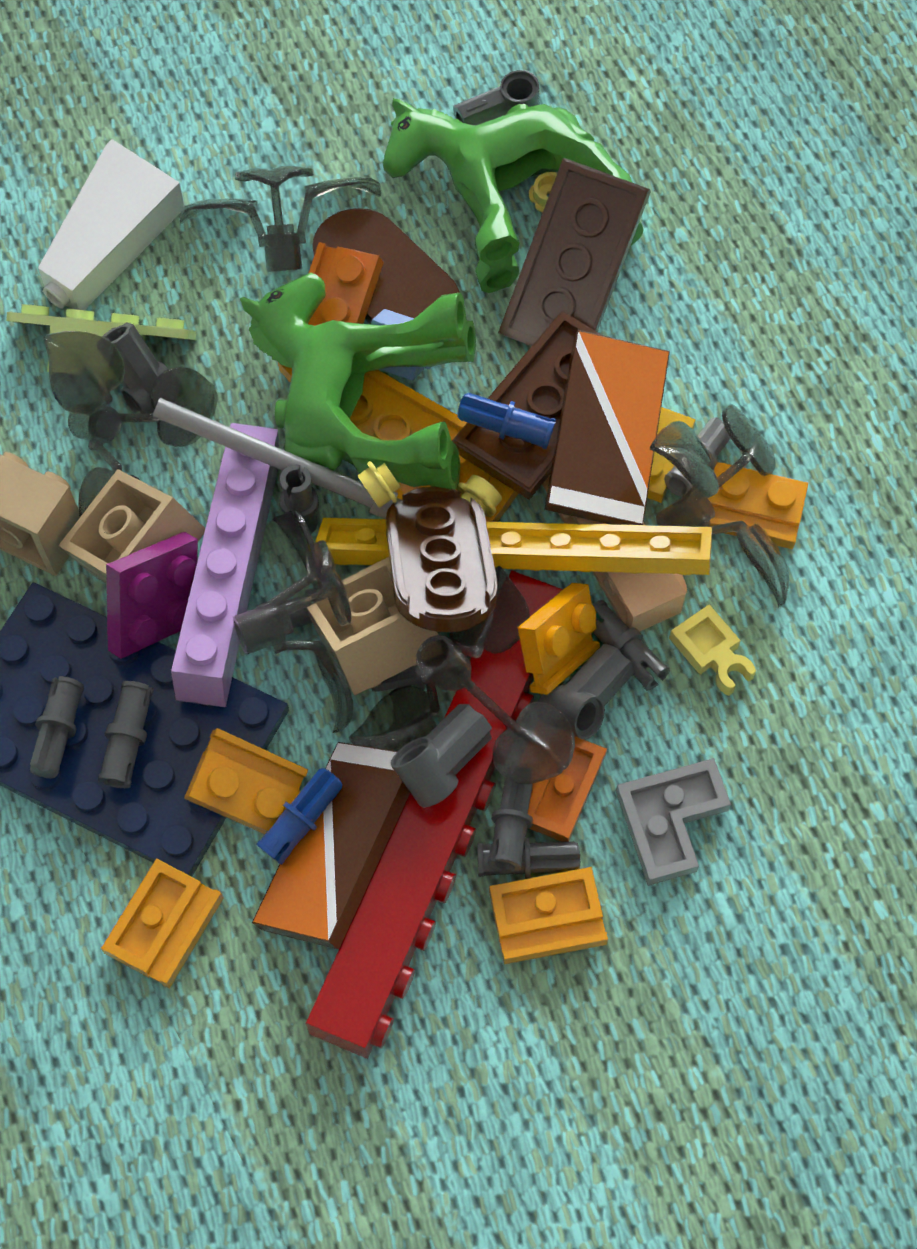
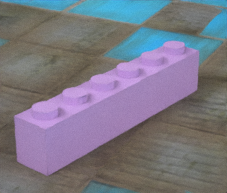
[171,423,279,707]

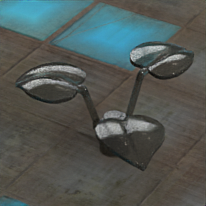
[179,166,381,272]
[44,331,218,517]
[650,404,789,608]
[233,509,353,733]
[349,566,575,784]

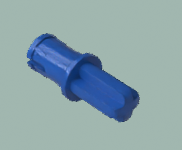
[457,393,556,449]
[256,768,343,865]

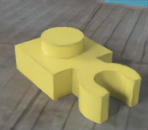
[669,604,756,696]

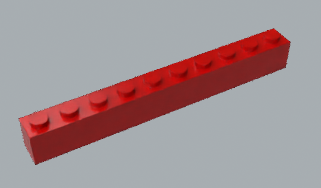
[306,570,563,1059]

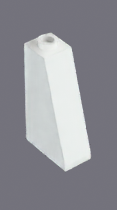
[38,139,185,310]

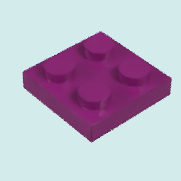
[106,532,198,659]

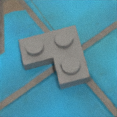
[616,758,731,886]

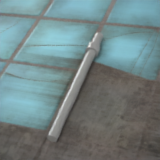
[153,398,402,519]

